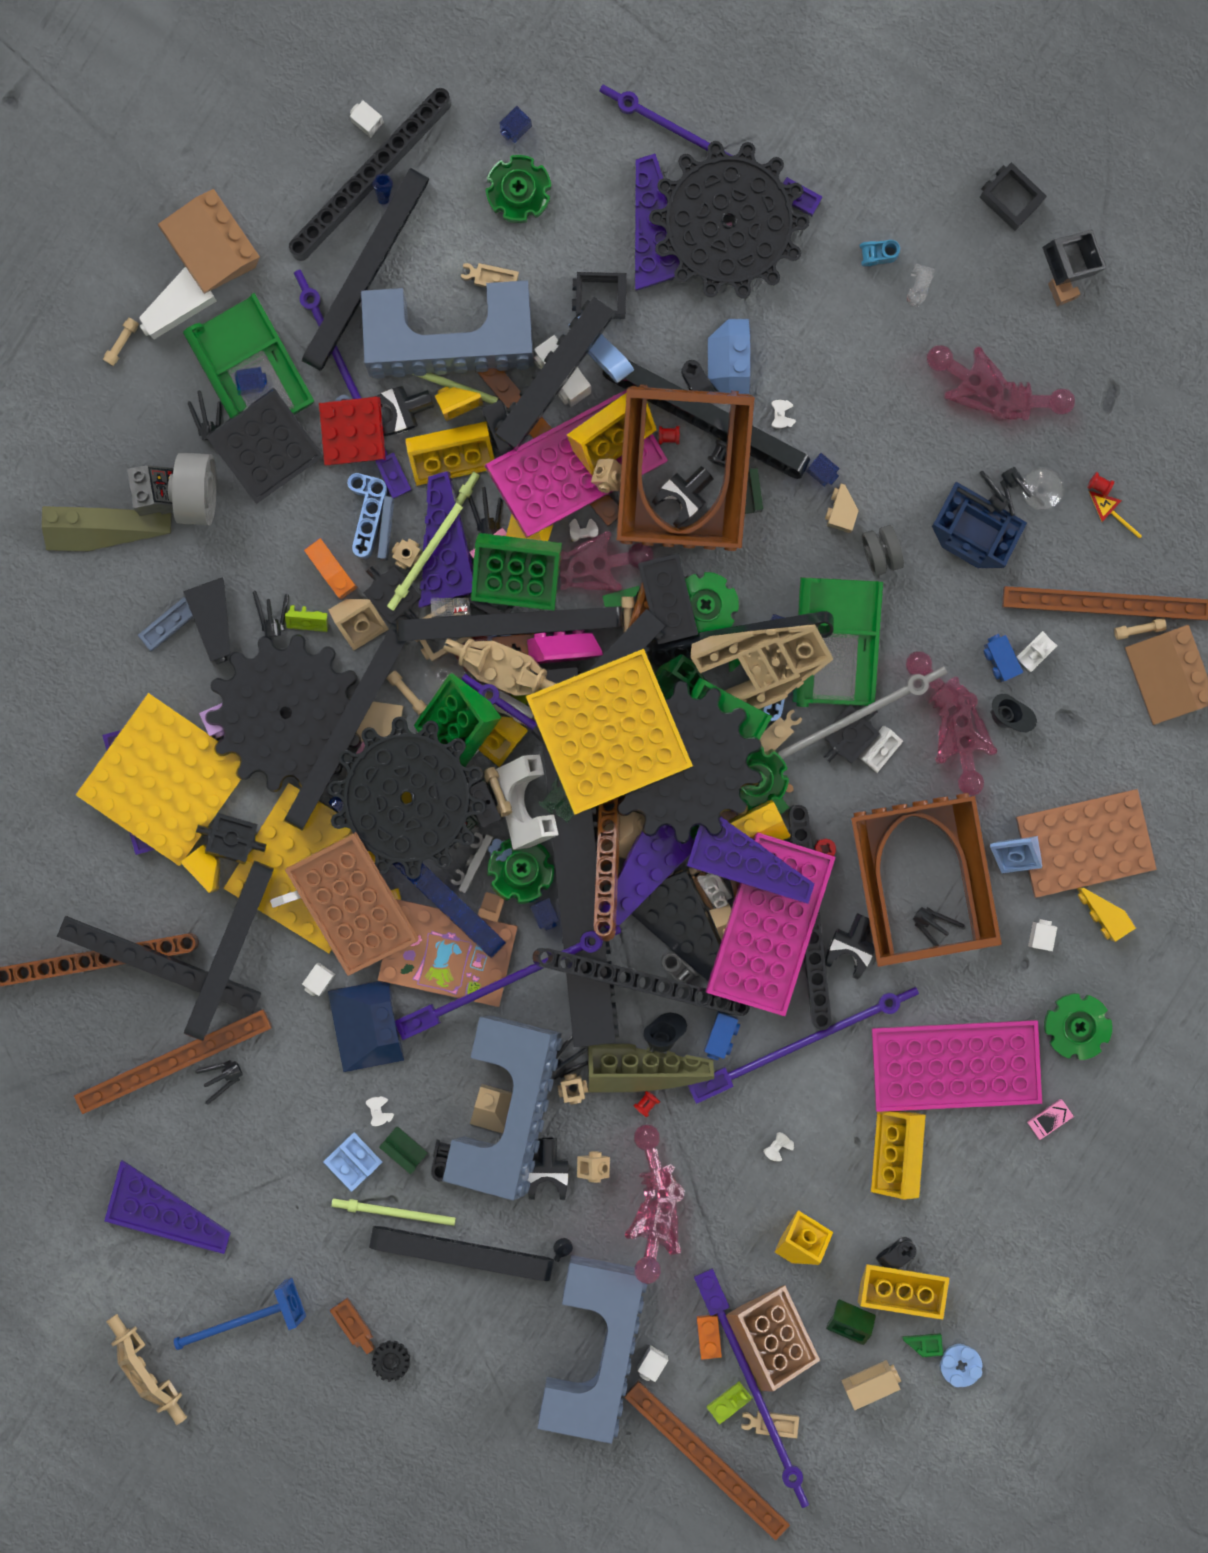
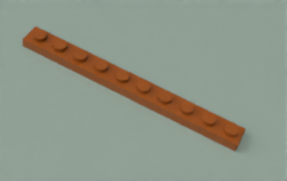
[475,368,619,526]
[1002,586,1208,621]
[74,1009,272,1114]
[624,1380,790,1541]

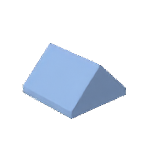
[990,836,1042,873]

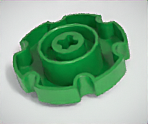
[485,155,552,223]
[685,572,739,633]
[740,746,789,810]
[487,838,554,904]
[1044,993,1112,1060]

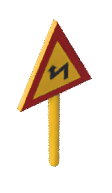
[1089,491,1142,538]

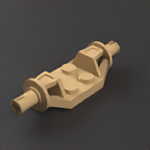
[443,638,557,696]
[106,1314,187,1425]

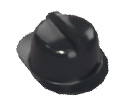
[990,694,1037,733]
[643,1012,687,1053]

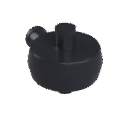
[553,1238,573,1262]

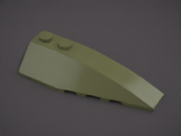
[42,506,172,552]
[588,1044,714,1092]

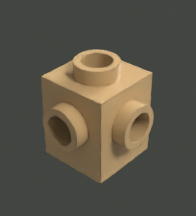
[591,459,622,493]
[391,539,422,570]
[558,1073,588,1105]
[577,1151,610,1183]

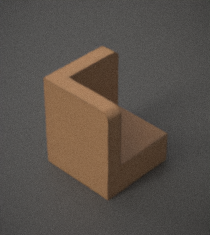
[1048,279,1080,307]
[478,892,505,922]

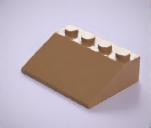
[158,189,260,294]
[1125,625,1208,725]
[726,1285,820,1392]

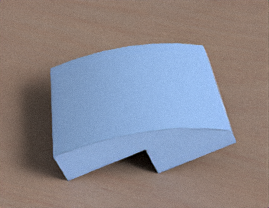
[323,1132,382,1192]

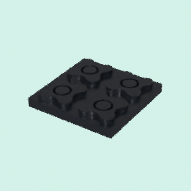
[206,388,323,504]

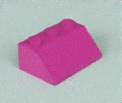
[527,630,603,664]

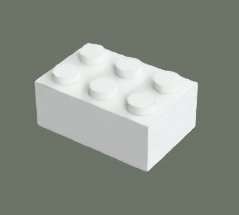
[533,335,591,407]

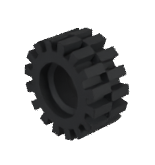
[372,1340,410,1382]

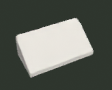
[858,726,903,773]

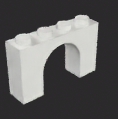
[496,754,559,850]

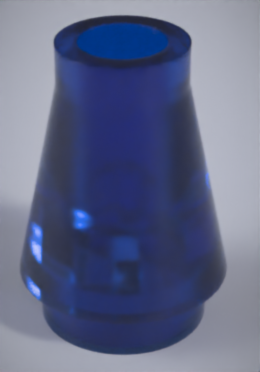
[373,174,393,205]

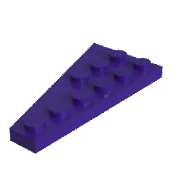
[635,153,680,291]
[419,471,473,608]
[687,817,815,904]
[601,825,694,930]
[104,1160,231,1254]

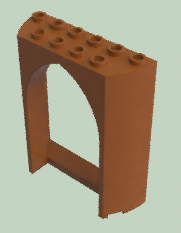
[617,385,755,551]
[851,793,1002,967]

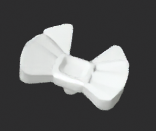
[771,400,796,429]
[569,519,598,542]
[366,1096,394,1126]
[763,1132,794,1161]

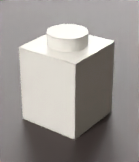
[350,101,384,138]
[1028,919,1057,951]
[302,963,335,996]
[637,1345,668,1382]

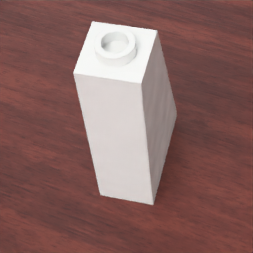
[139,267,217,339]

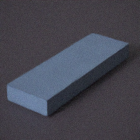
[378,496,394,561]
[138,597,193,651]

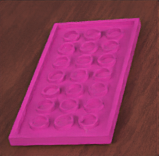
[485,390,668,539]
[705,832,836,1016]
[871,1020,1042,1112]

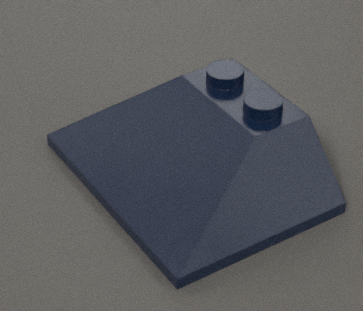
[932,482,1027,568]
[328,981,404,1072]

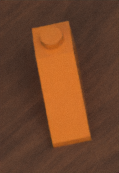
[304,538,358,600]

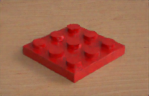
[319,397,386,466]

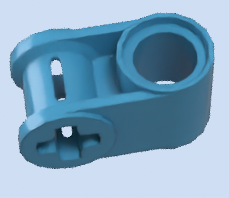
[859,240,900,267]

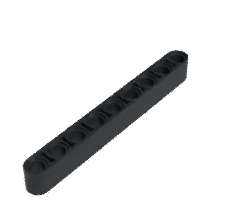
[651,611,834,666]
[183,860,274,1041]
[369,1226,554,1281]

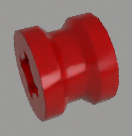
[814,839,836,856]

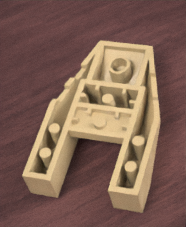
[691,625,833,709]

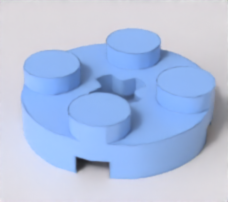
[940,1344,982,1387]

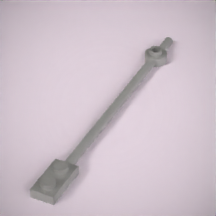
[777,666,948,759]

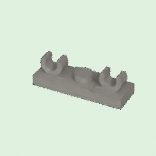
[451,832,494,893]

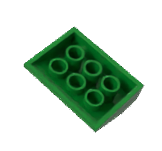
[471,533,562,611]
[414,673,501,767]

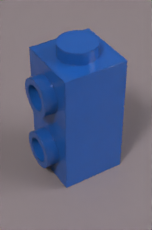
[983,634,1023,682]
[704,1011,740,1060]

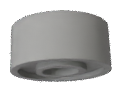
[168,453,217,526]

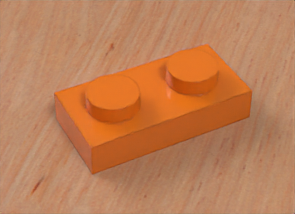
[697,1314,722,1360]

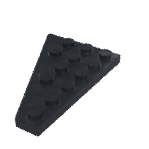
[631,869,721,982]

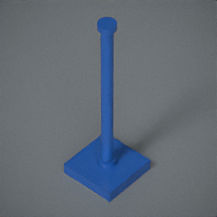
[174,1278,306,1350]

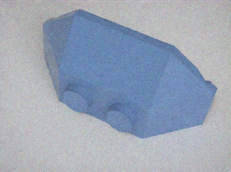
[708,319,750,394]

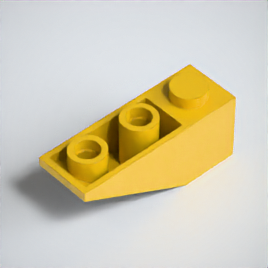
[1077,887,1136,942]

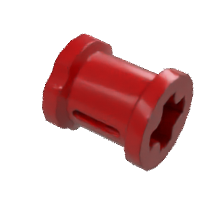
[659,426,680,445]
[1087,472,1115,498]
[633,1091,660,1117]

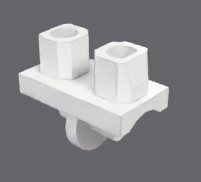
[1016,631,1057,672]
[697,873,732,909]

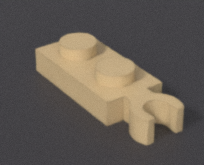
[461,263,519,288]
[760,710,802,752]
[741,1411,799,1438]

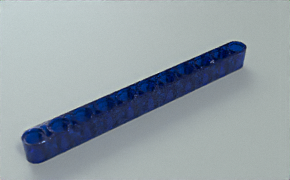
[328,796,506,958]

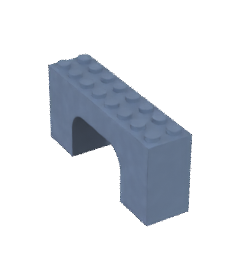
[361,280,534,379]
[443,1015,563,1200]
[538,1255,648,1444]

